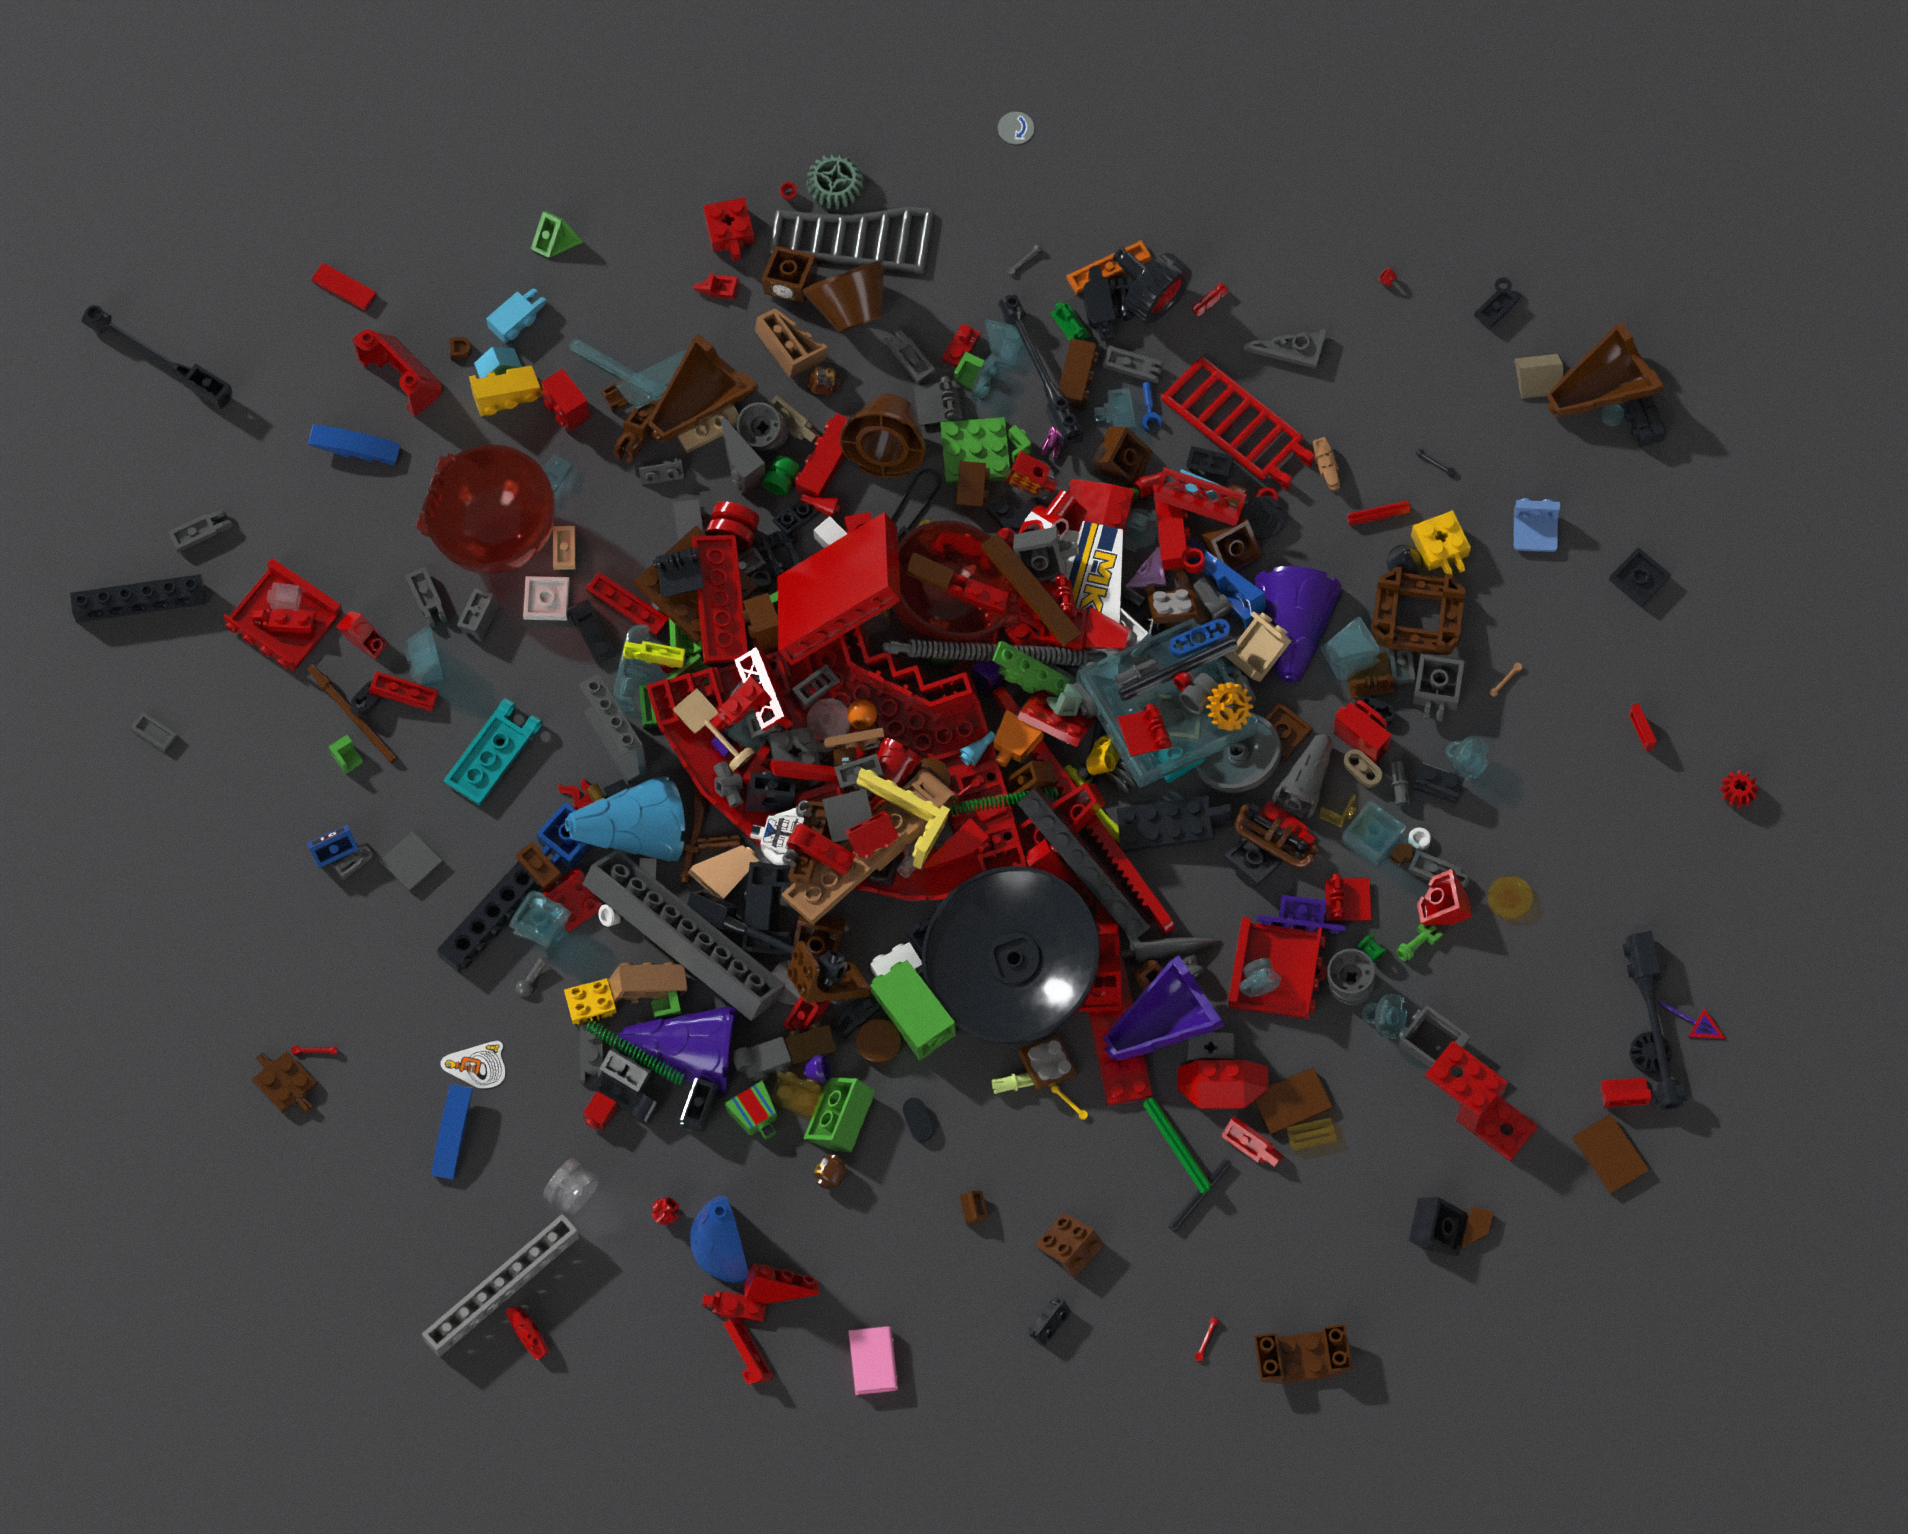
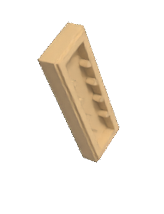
[677,405,739,453]

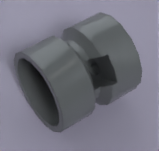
[1179,673,1219,715]

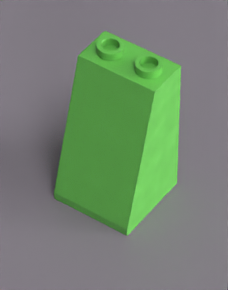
[870,960,956,1061]

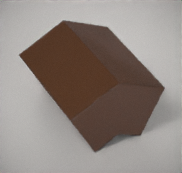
[601,379,635,412]
[960,1191,988,1226]

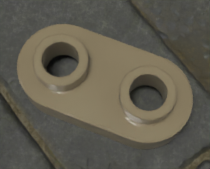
[1343,749,1382,788]

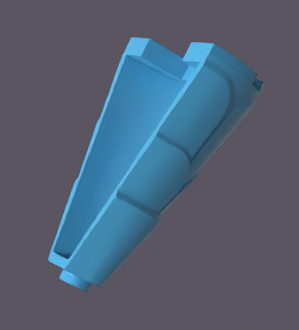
[565,776,685,861]

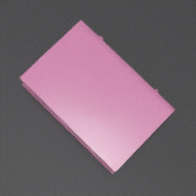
[849,1326,898,1395]

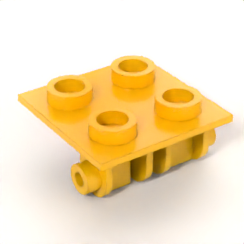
[564,978,617,1026]

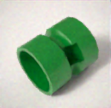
[762,456,800,496]

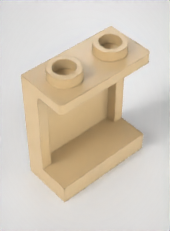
[1224,611,1292,682]

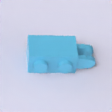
[486,288,547,344]

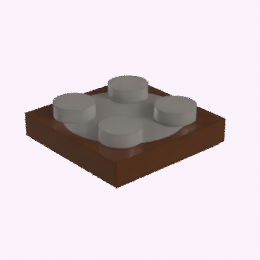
[1147,589,1198,624]
[1017,1036,1078,1090]

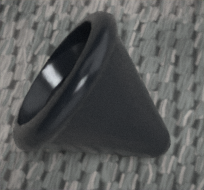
[1386,545,1423,574]

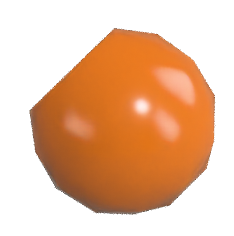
[847,699,877,730]

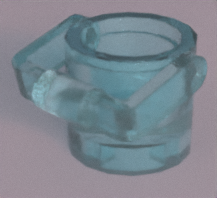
[1239,958,1281,998]

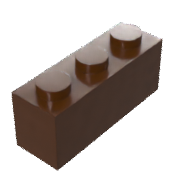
[1058,338,1099,410]

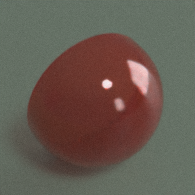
[415,445,556,575]
[891,520,1019,643]

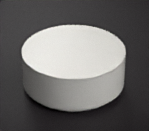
[1408,827,1431,851]

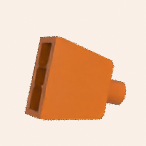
[994,710,1044,767]

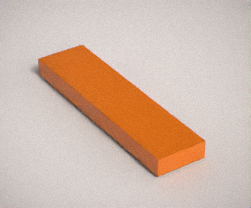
[1067,240,1152,296]

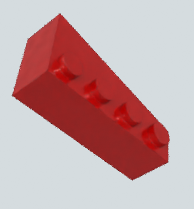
[1017,782,1105,853]

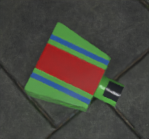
[725,1081,777,1140]

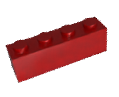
[794,413,848,498]

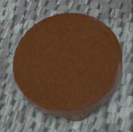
[856,1019,901,1065]

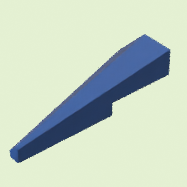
[1187,539,1267,630]

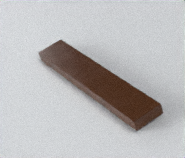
[980,533,1082,647]

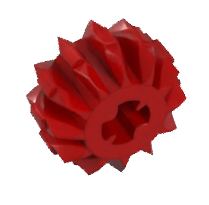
[1720,770,1759,809]

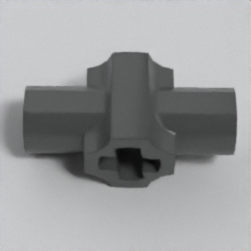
[713,762,744,808]

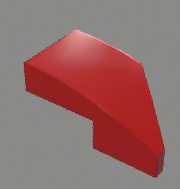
[693,273,740,300]

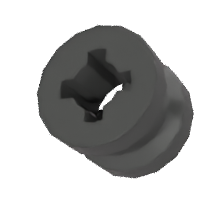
[1182,955,1204,979]

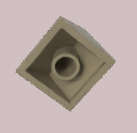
[1514,354,1564,399]

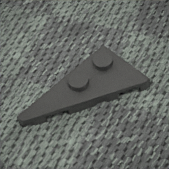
[1244,329,1327,369]

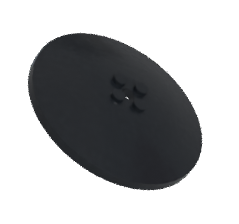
[922,866,1101,1044]

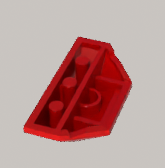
[1177,1060,1268,1109]

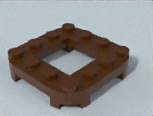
[1372,567,1465,655]

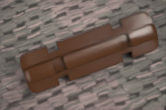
[697,834,740,850]

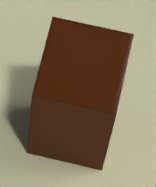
[1389,844,1412,867]

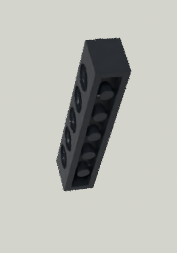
[70,574,207,623]
[437,861,541,973]

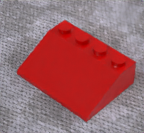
[1062,479,1135,539]

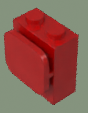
[1333,700,1391,764]

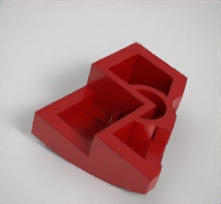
[1082,608,1131,652]

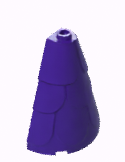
[1255,566,1342,683]
[1103,955,1225,1061]
[618,1007,737,1095]

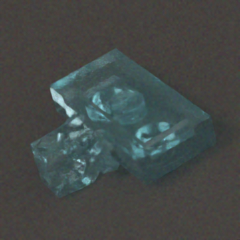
[1094,388,1136,431]

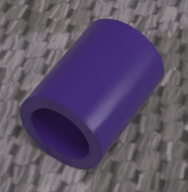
[711,733,735,758]

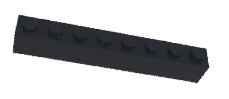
[1018,785,1152,941]

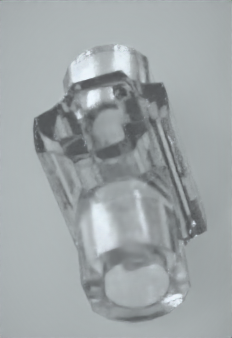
[897,835,926,878]

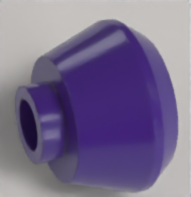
[803,1055,831,1084]

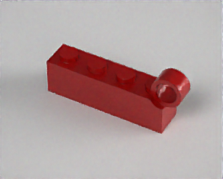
[1153,481,1206,574]

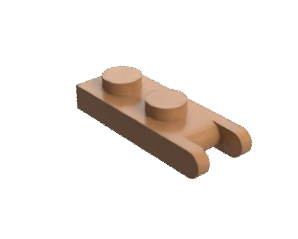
[824,728,884,749]

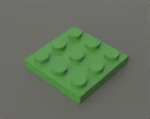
[940,417,1010,485]

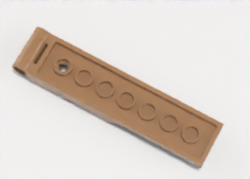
[781,768,957,925]

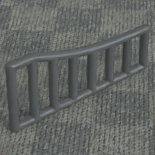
[769,206,934,274]

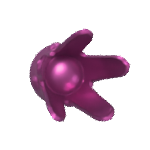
[1038,427,1061,459]

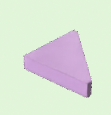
[1125,546,1166,591]

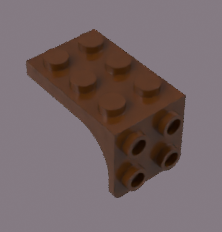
[787,941,871,1003]

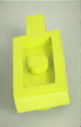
[623,641,685,668]

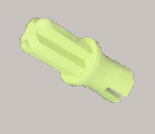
[992,1073,1034,1094]

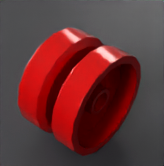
[706,501,760,551]

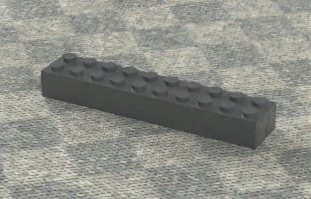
[583,849,786,1021]

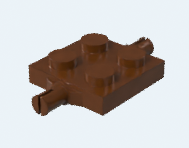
[252,1051,317,1113]

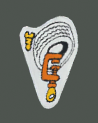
[441,1041,505,1088]

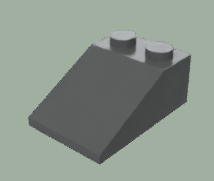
[721,417,766,495]

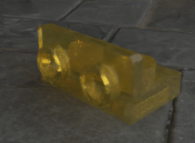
[770,1072,822,1117]

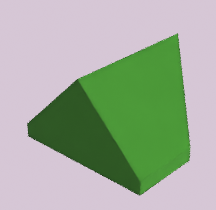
[531,211,583,258]

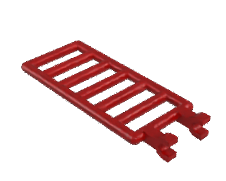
[1161,357,1315,491]

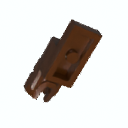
[614,398,658,462]

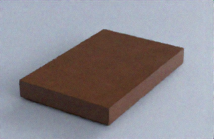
[1254,1067,1332,1136]
[1572,1114,1649,1195]

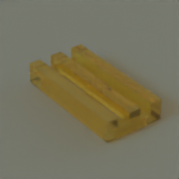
[1287,1118,1337,1151]

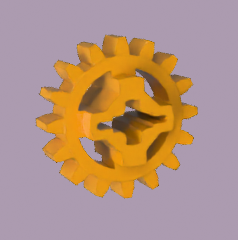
[1206,682,1253,731]

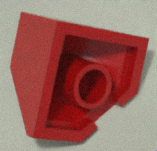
[1417,869,1472,925]

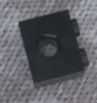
[745,771,795,813]

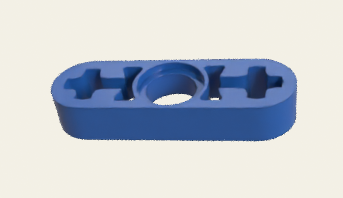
[1170,619,1230,658]

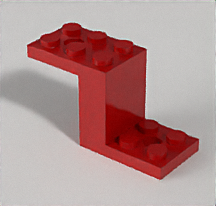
[1424,1041,1538,1162]

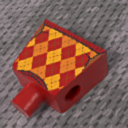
[1005,451,1059,495]

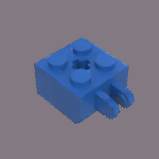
[536,802,593,870]

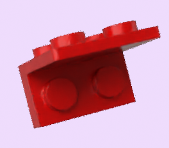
[539,868,603,932]

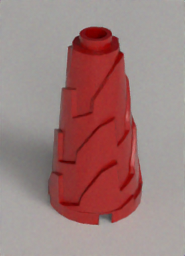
[868,738,922,814]

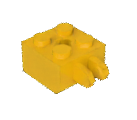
[1411,510,1471,575]

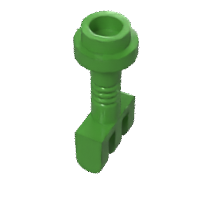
[1396,924,1444,961]

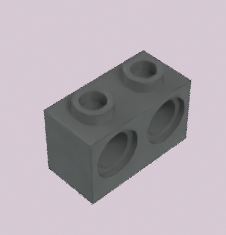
[600,1047,655,1092]

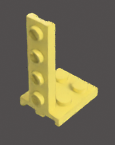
[857,768,950,869]

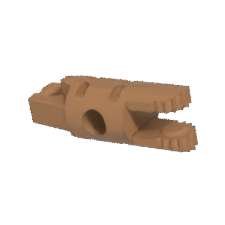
[1313,437,1341,492]

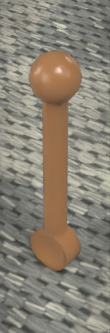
[1490,663,1522,697]

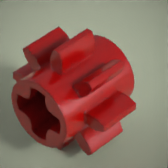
[651,1197,680,1225]

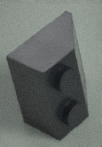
[1409,1197,1467,1256]

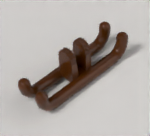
[1234,805,1319,868]

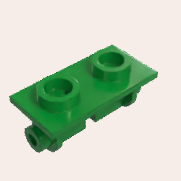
[1050,301,1091,342]

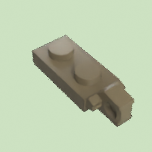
[769,395,820,443]

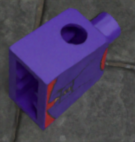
[971,660,1005,698]

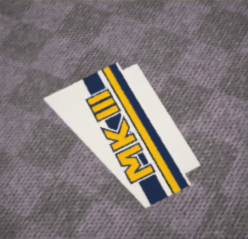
[1036,521,1123,680]

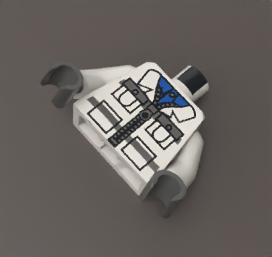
[750,800,813,867]

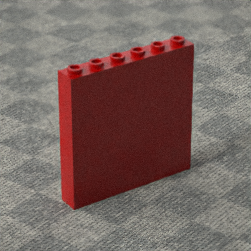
[778,512,901,666]

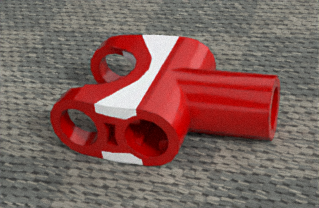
[1019,489,1076,540]

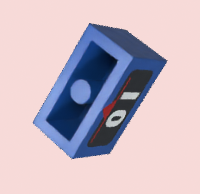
[307,825,359,868]

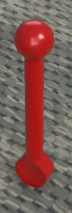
[958,778,981,798]
[291,1046,338,1055]
[1194,1317,1219,1362]

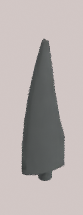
[1121,937,1220,966]

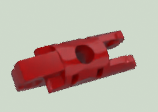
[506,1307,550,1360]

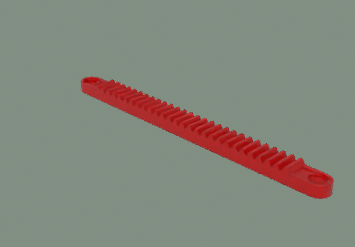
[992,686,1175,935]

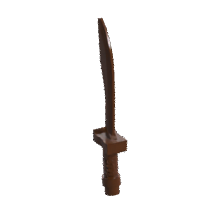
[680,783,705,884]

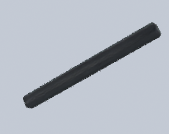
[1118,638,1238,701]

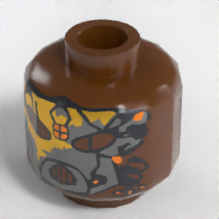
[807,366,840,396]
[813,1154,847,1190]

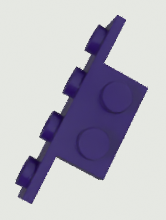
[1256,895,1346,934]

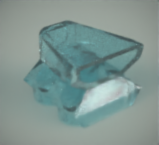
[1320,617,1380,680]
[509,890,571,948]

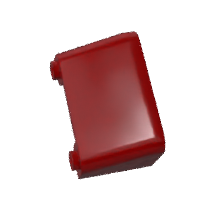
[352,330,442,417]

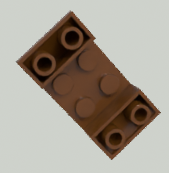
[1253,1324,1352,1384]

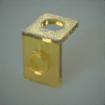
[1319,794,1356,828]

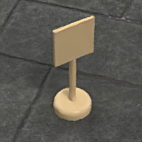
[673,689,755,773]

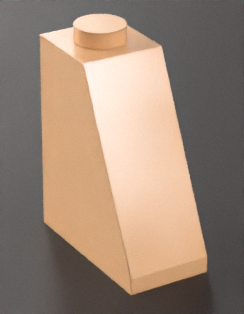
[687,845,759,899]

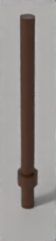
[307,664,397,763]

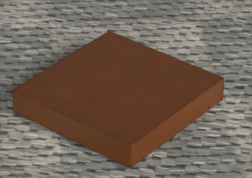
[1265,702,1313,762]

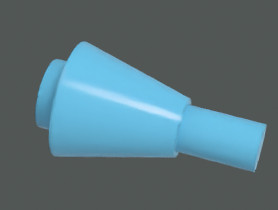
[960,731,996,766]

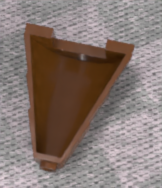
[1546,321,1664,418]
[648,334,759,443]

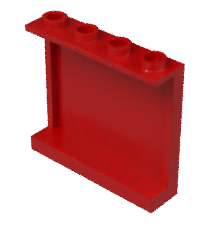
[223,558,343,672]
[1228,917,1326,1019]

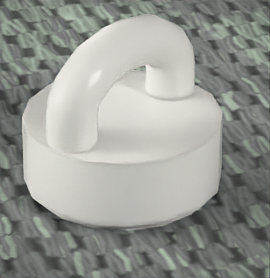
[599,904,622,927]

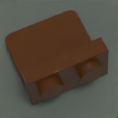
[1036,1213,1104,1278]

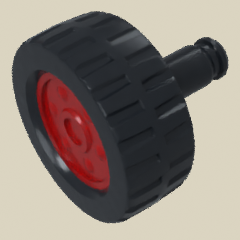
[1112,247,1192,324]

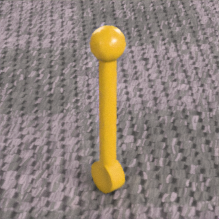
[1051,1085,1088,1120]

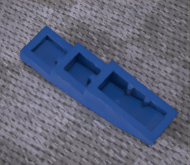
[307,424,400,466]
[431,1084,473,1179]

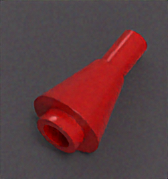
[800,494,841,518]

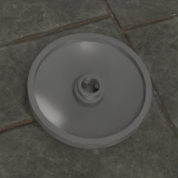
[1195,713,1282,793]

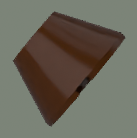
[803,260,884,332]
[840,394,925,478]

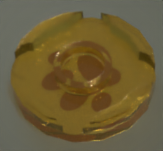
[1488,876,1532,920]

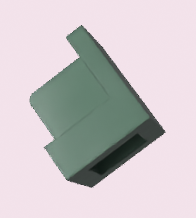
[1046,684,1083,716]

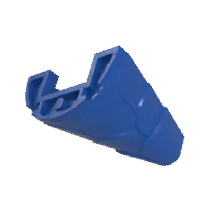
[690,1195,749,1283]

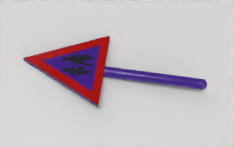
[1658,1001,1726,1039]

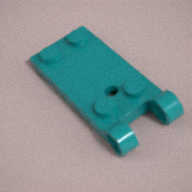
[443,698,543,806]

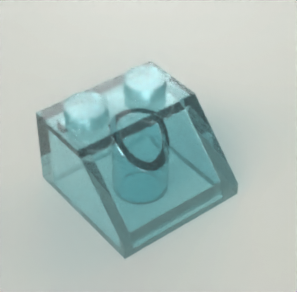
[404,625,444,686]

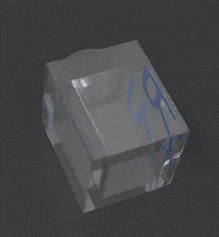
[267,582,302,610]

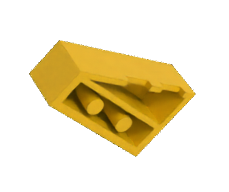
[469,365,542,416]

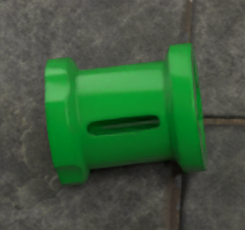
[1357,934,1387,963]

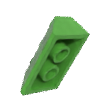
[803,1078,875,1152]

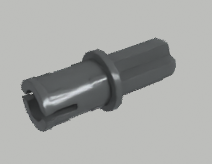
[1114,659,1158,689]
[1391,761,1410,806]

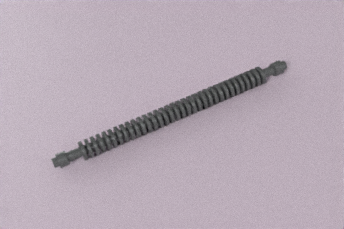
[883,639,1107,666]

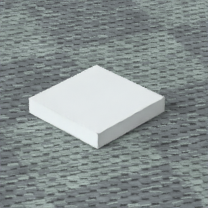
[523,576,570,620]

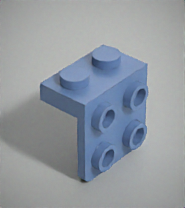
[1514,498,1560,552]

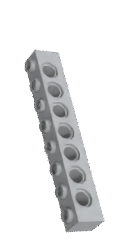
[422,1214,579,1357]

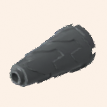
[1273,734,1333,818]

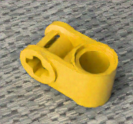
[1086,735,1122,775]

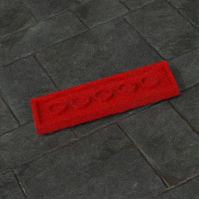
[691,535,748,663]

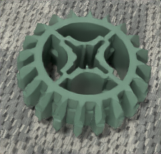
[806,153,863,209]

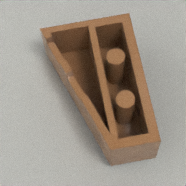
[755,308,828,378]
[608,962,687,1005]

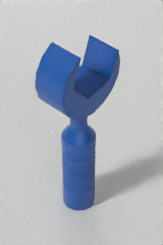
[1142,382,1161,433]

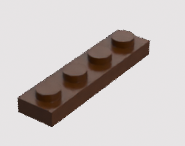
[788,801,828,884]

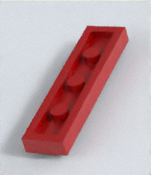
[586,572,669,638]

